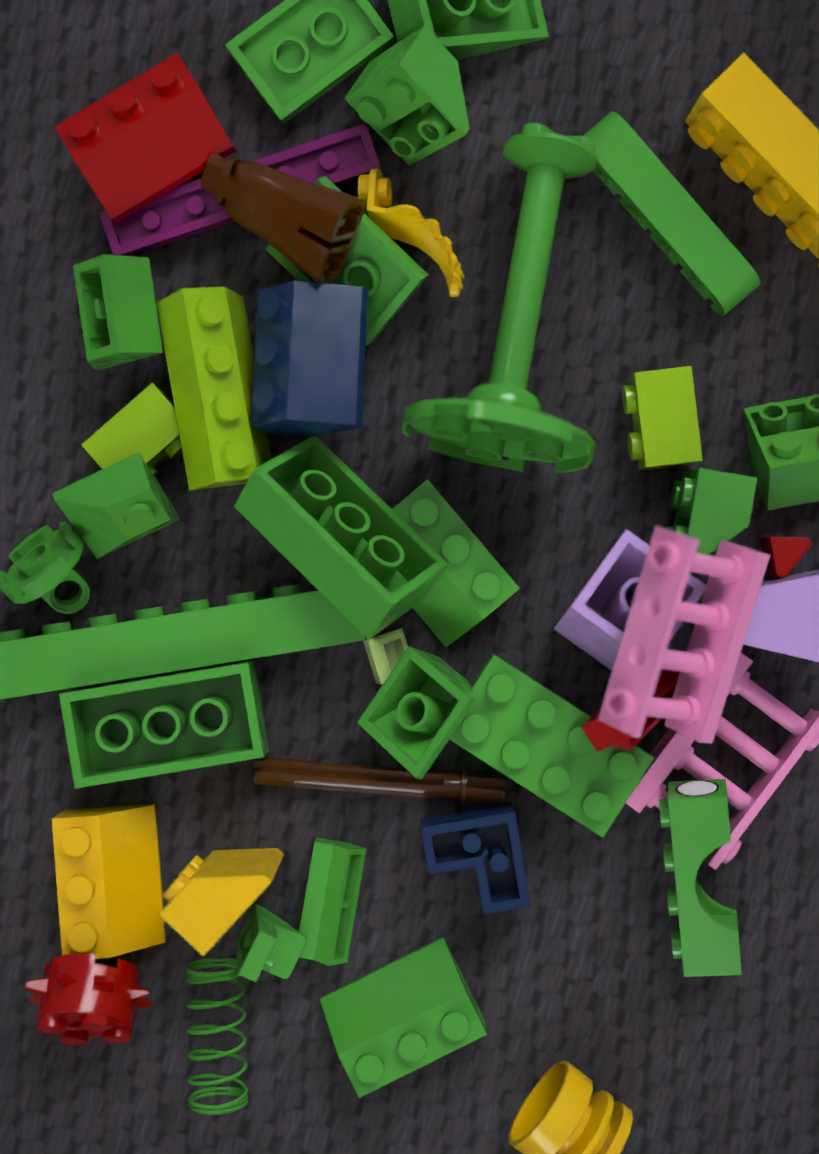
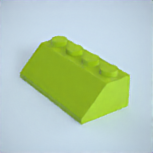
[156,287,272,491]

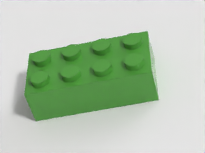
[234,436,449,640]
[449,652,654,838]
[59,659,269,789]

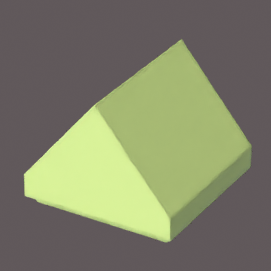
[364,628,408,685]

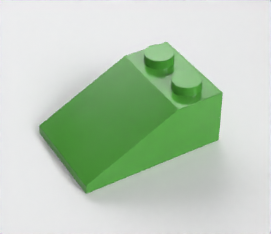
[388,0,549,60]

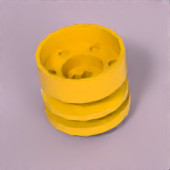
[508,1060,633,1154]

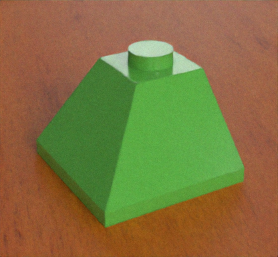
[52,452,180,559]
[357,646,476,780]

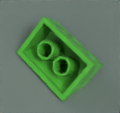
[392,479,520,647]
[320,936,487,1098]

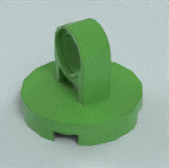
[0,522,90,614]

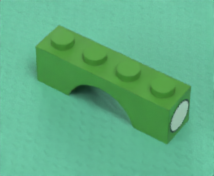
[659,779,742,977]

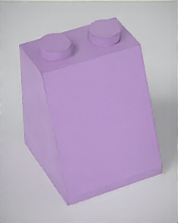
[554,529,708,671]
[743,570,819,662]

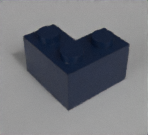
[420,803,531,914]

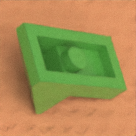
[235,903,306,982]

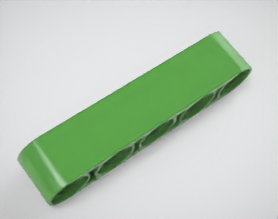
[583,111,761,316]

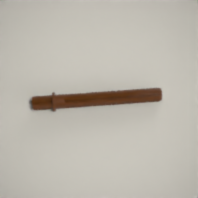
[253,757,507,806]

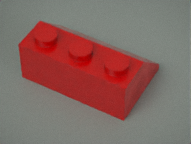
[55,52,236,224]

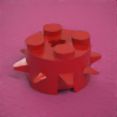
[24,954,152,1046]

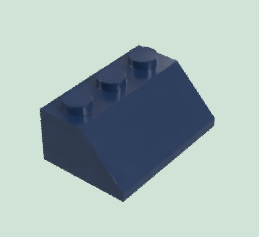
[250,281,368,441]

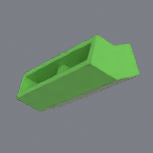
[299,837,367,966]

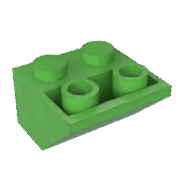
[344,25,470,166]
[73,254,163,370]
[743,394,819,510]
[666,468,757,555]

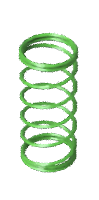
[185,958,248,1115]

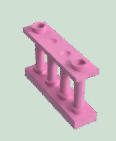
[598,526,770,744]
[626,652,819,870]

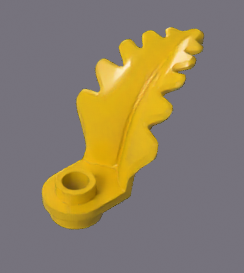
[358,169,465,298]

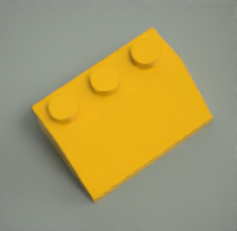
[52,804,166,959]
[159,848,284,956]

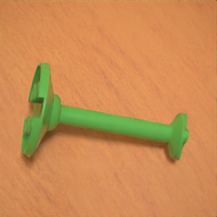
[402,123,597,473]

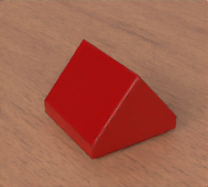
[760,537,812,578]

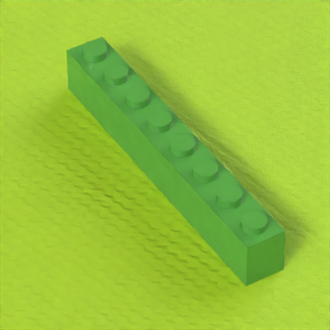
[0,584,367,700]

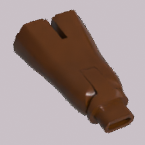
[201,153,366,285]

